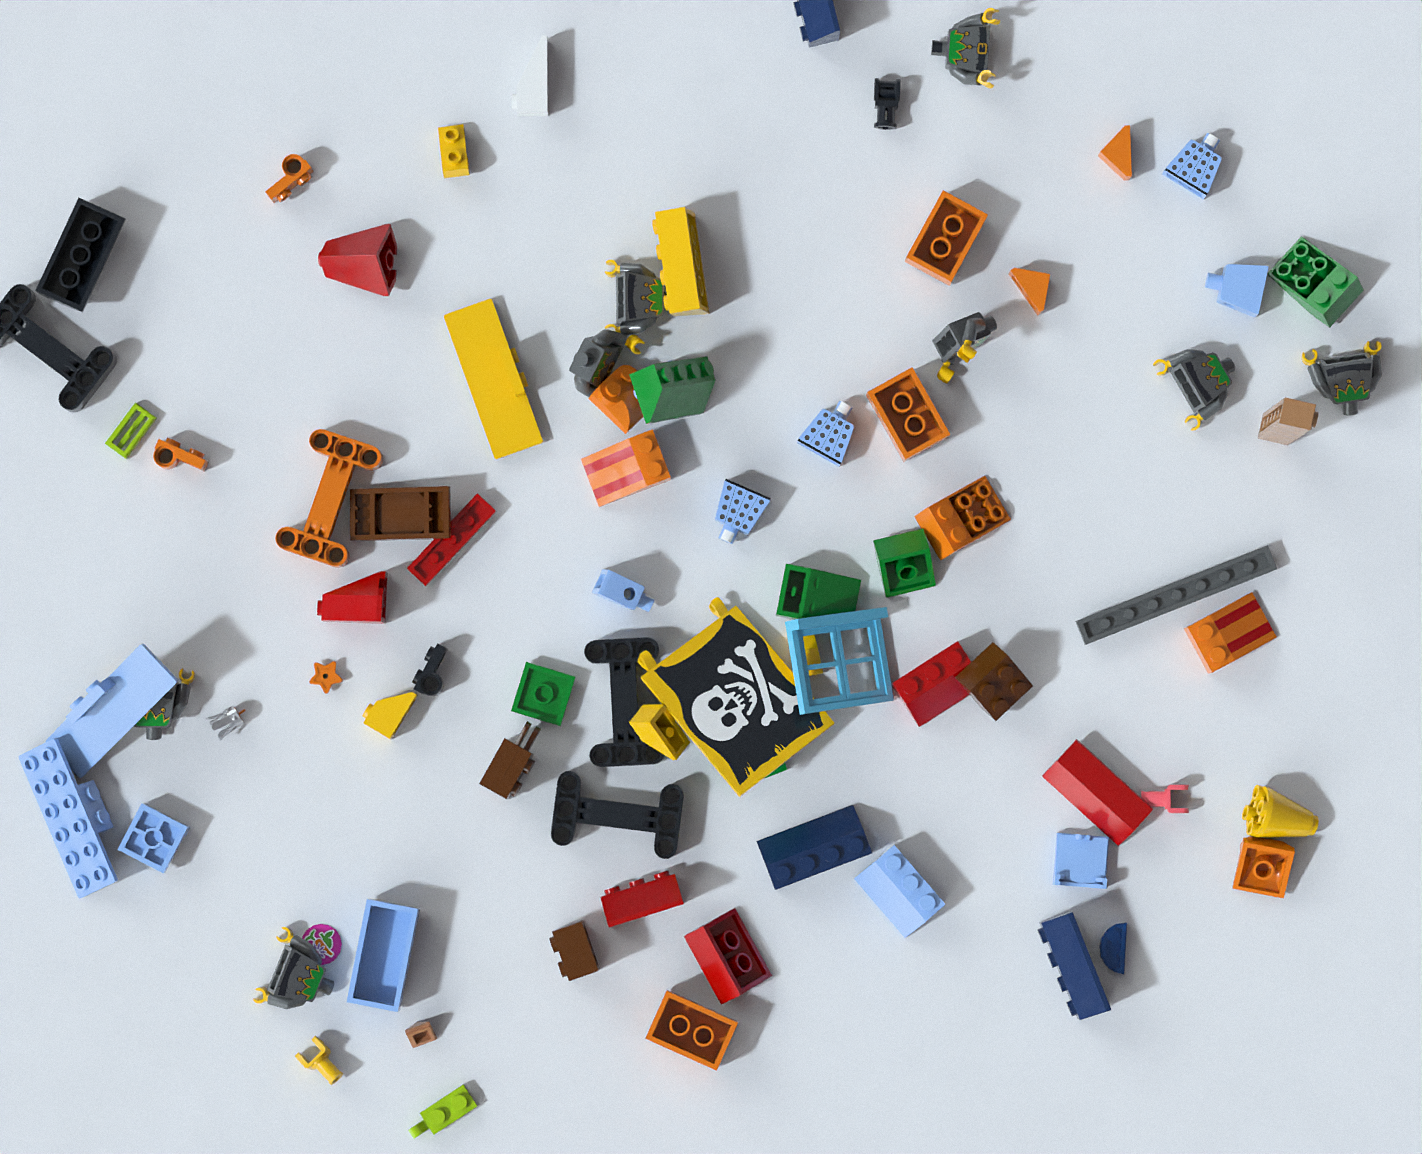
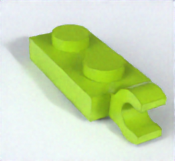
[408,1084,477,1139]

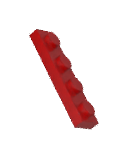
[407,493,497,586]

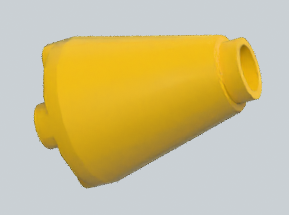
[1242,785,1319,837]

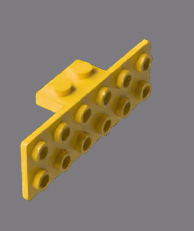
[444,299,543,459]

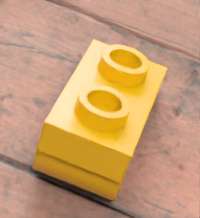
[438,124,470,179]

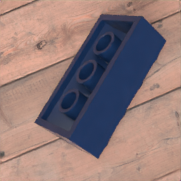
[793,0,840,48]
[756,805,872,890]
[1037,911,1111,1020]

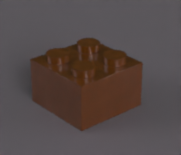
[955,642,1033,721]
[549,920,600,981]

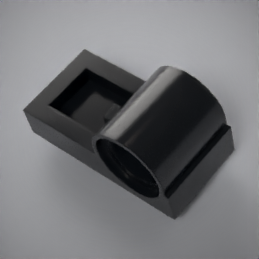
[412,643,448,696]

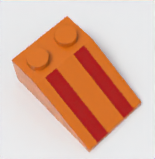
[581,429,671,507]
[1184,592,1277,674]

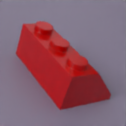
[891,641,971,727]
[600,870,684,927]
[684,908,772,1005]

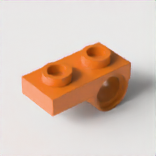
[265,154,314,203]
[153,437,209,471]

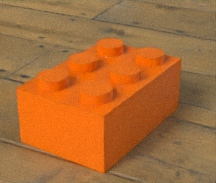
[905,190,988,286]
[866,367,950,462]
[645,990,738,1071]

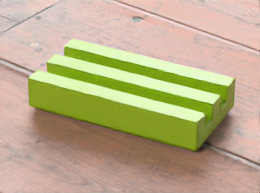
[105,402,157,459]

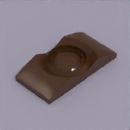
[350,486,451,541]

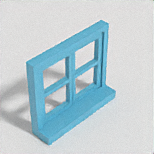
[785,607,894,715]

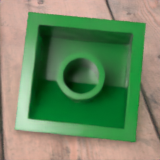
[873,529,936,598]

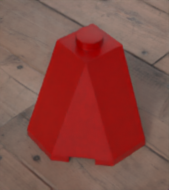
[318,224,397,296]
[317,571,388,624]

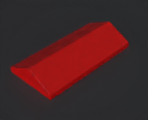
[1042,739,1153,846]

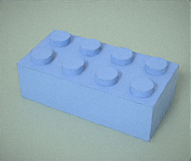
[347,899,420,1012]

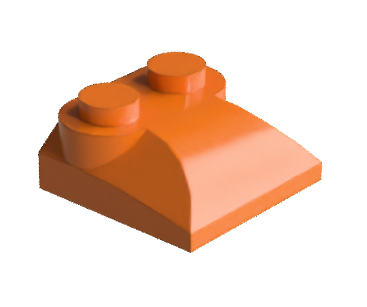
[588,365,643,434]
[1232,836,1295,899]

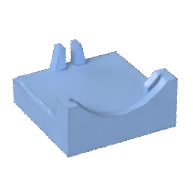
[117,803,190,873]
[1053,833,1109,889]

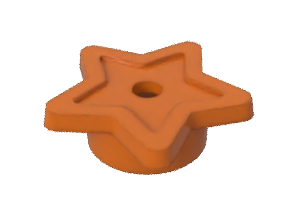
[309,661,343,694]

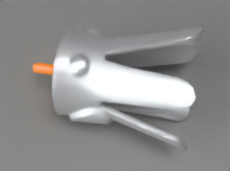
[206,706,246,741]

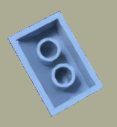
[854,845,945,937]

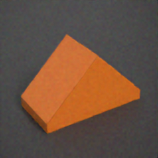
[1098,125,1132,181]
[1009,268,1050,316]

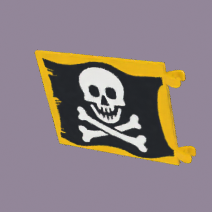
[638,597,835,797]

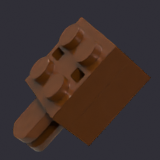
[479,721,541,799]

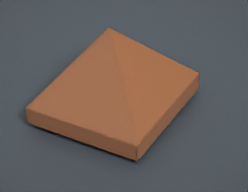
[405,1022,437,1048]

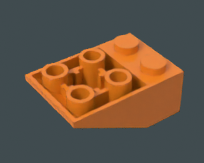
[914,476,1011,561]

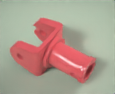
[1141,785,1189,813]

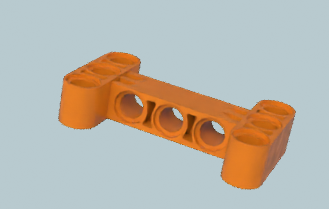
[275,429,383,568]

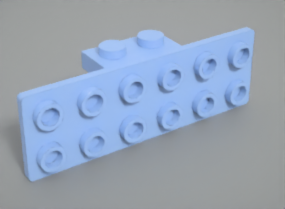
[46,644,178,778]
[19,738,118,898]

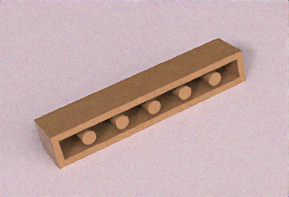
[1257,397,1319,445]

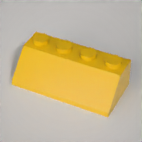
[652,207,710,316]

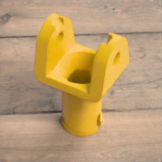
[295,1035,343,1085]

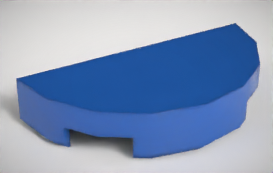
[1099,922,1127,974]

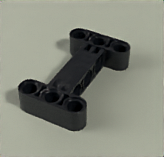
[0,284,117,412]
[584,637,664,767]
[551,771,684,859]

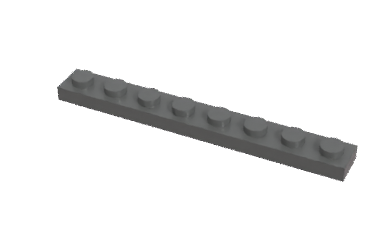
[1075,545,1277,645]

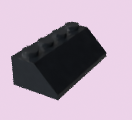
[35,197,126,312]

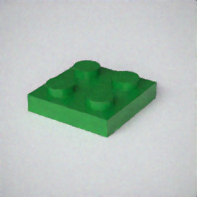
[511,662,576,726]

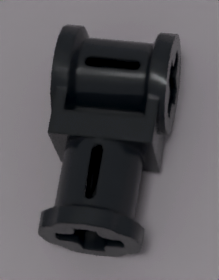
[874,78,901,130]

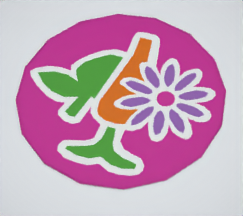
[302,924,342,965]

